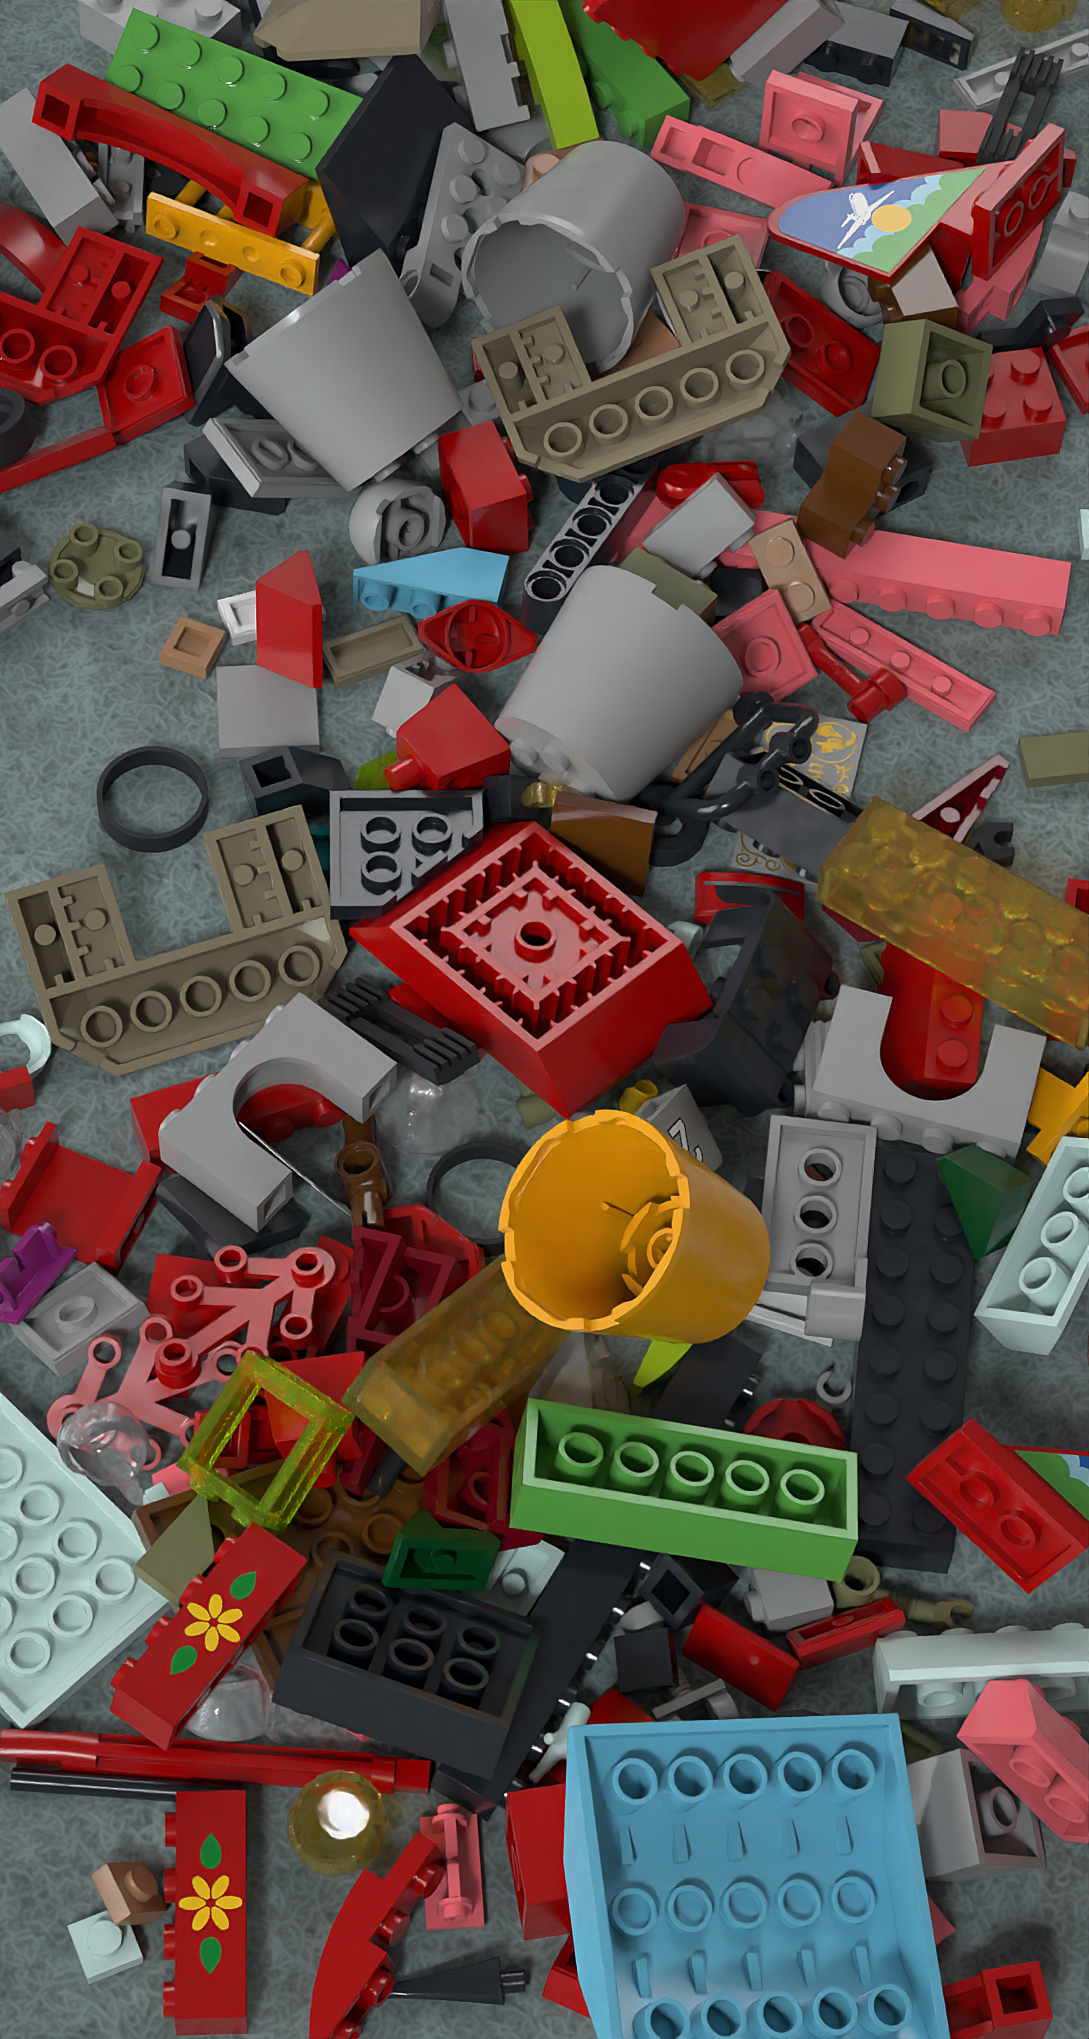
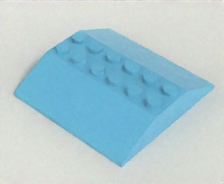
[563,1713,950,2039]

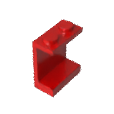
[0,1121,163,1277]

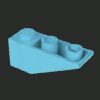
[353,547,509,620]

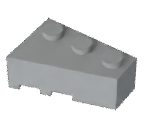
[437,0,531,132]

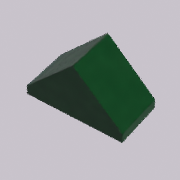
[936,1144,1034,1260]

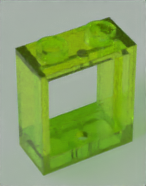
[176,1350,355,1532]

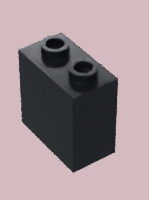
[793,401,930,519]

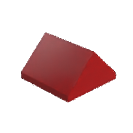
[255,550,323,689]

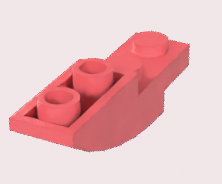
[649,115,834,210]
[954,219,1044,336]

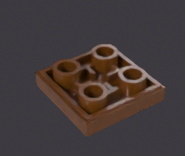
[550,791,658,897]

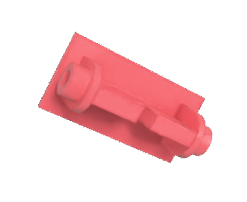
[420,1804,485,1931]

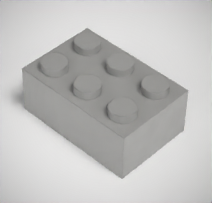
[78,0,242,55]

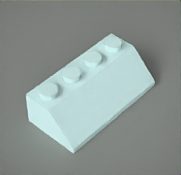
[974,1136,1089,1355]
[872,1623,1089,1720]

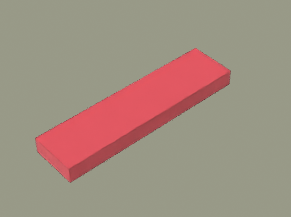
[809,598,996,733]

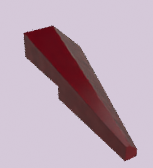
[821,754,1010,942]
[340,1226,466,1496]
[421,1297,545,1552]

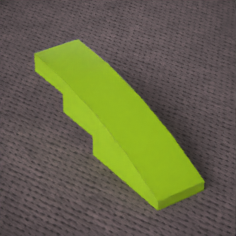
[504,0,600,150]

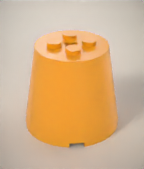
[498,1109,770,1344]

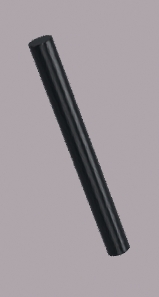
[10,1767,242,1802]

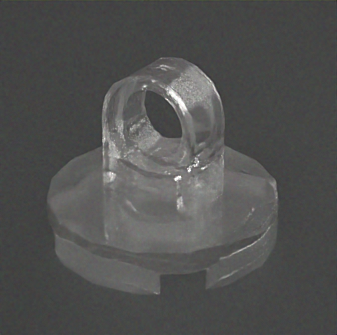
[374,1067,479,1162]

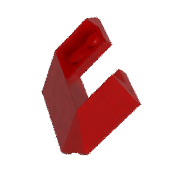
[0,226,164,407]

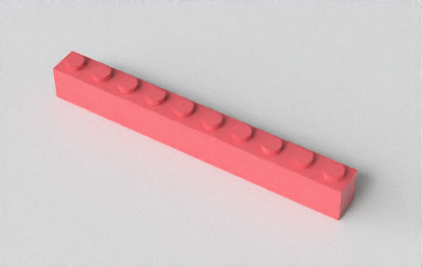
[592,482,1071,636]

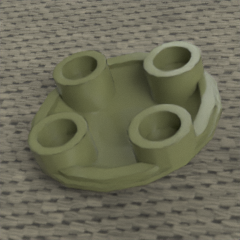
[47,522,145,610]

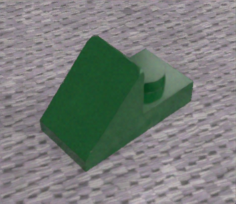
[382,1507,501,1591]

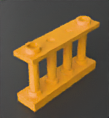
[146,175,339,297]

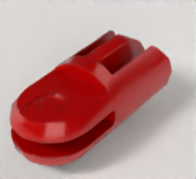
[656,460,765,509]

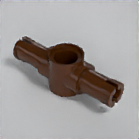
[334,1113,394,1232]

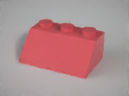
[956,1679,1089,1843]

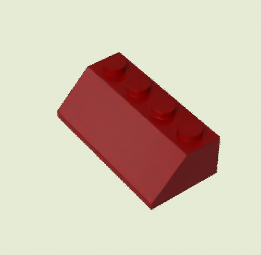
[877,902,992,1101]

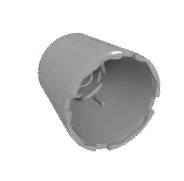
[461,141,686,373]
[224,248,464,492]
[494,565,744,805]

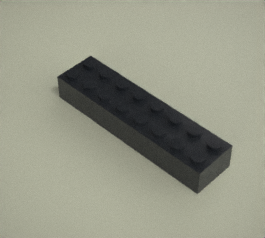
[846,1147,974,1574]

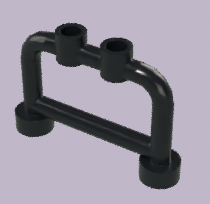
[637,690,820,826]

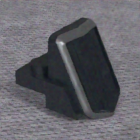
[182,294,276,427]

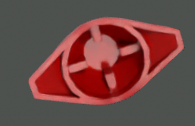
[417,599,537,674]

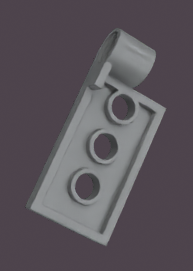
[399,122,525,329]
[761,1114,877,1342]

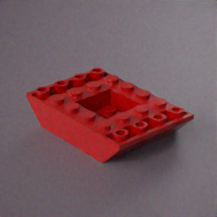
[349,821,714,1121]

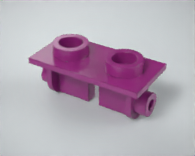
[0,1222,78,1325]

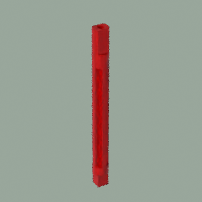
[0,1728,431,1795]

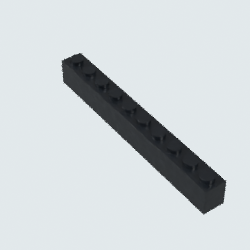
[429,1334,762,1822]

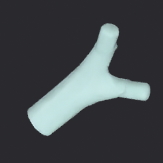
[529,1702,591,1783]

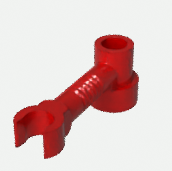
[796,622,906,724]

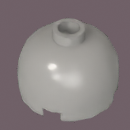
[349,477,446,566]

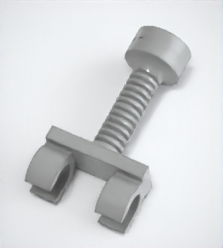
[619,1601,741,1722]

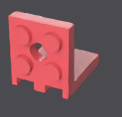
[758,70,883,187]

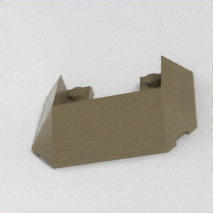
[253,0,441,61]
[470,233,792,483]
[4,804,348,1077]

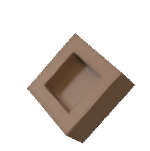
[160,616,226,680]
[91,1861,168,1926]

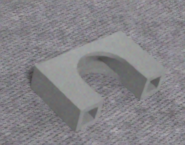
[729,0,846,91]
[807,985,1047,1167]
[158,992,397,1233]

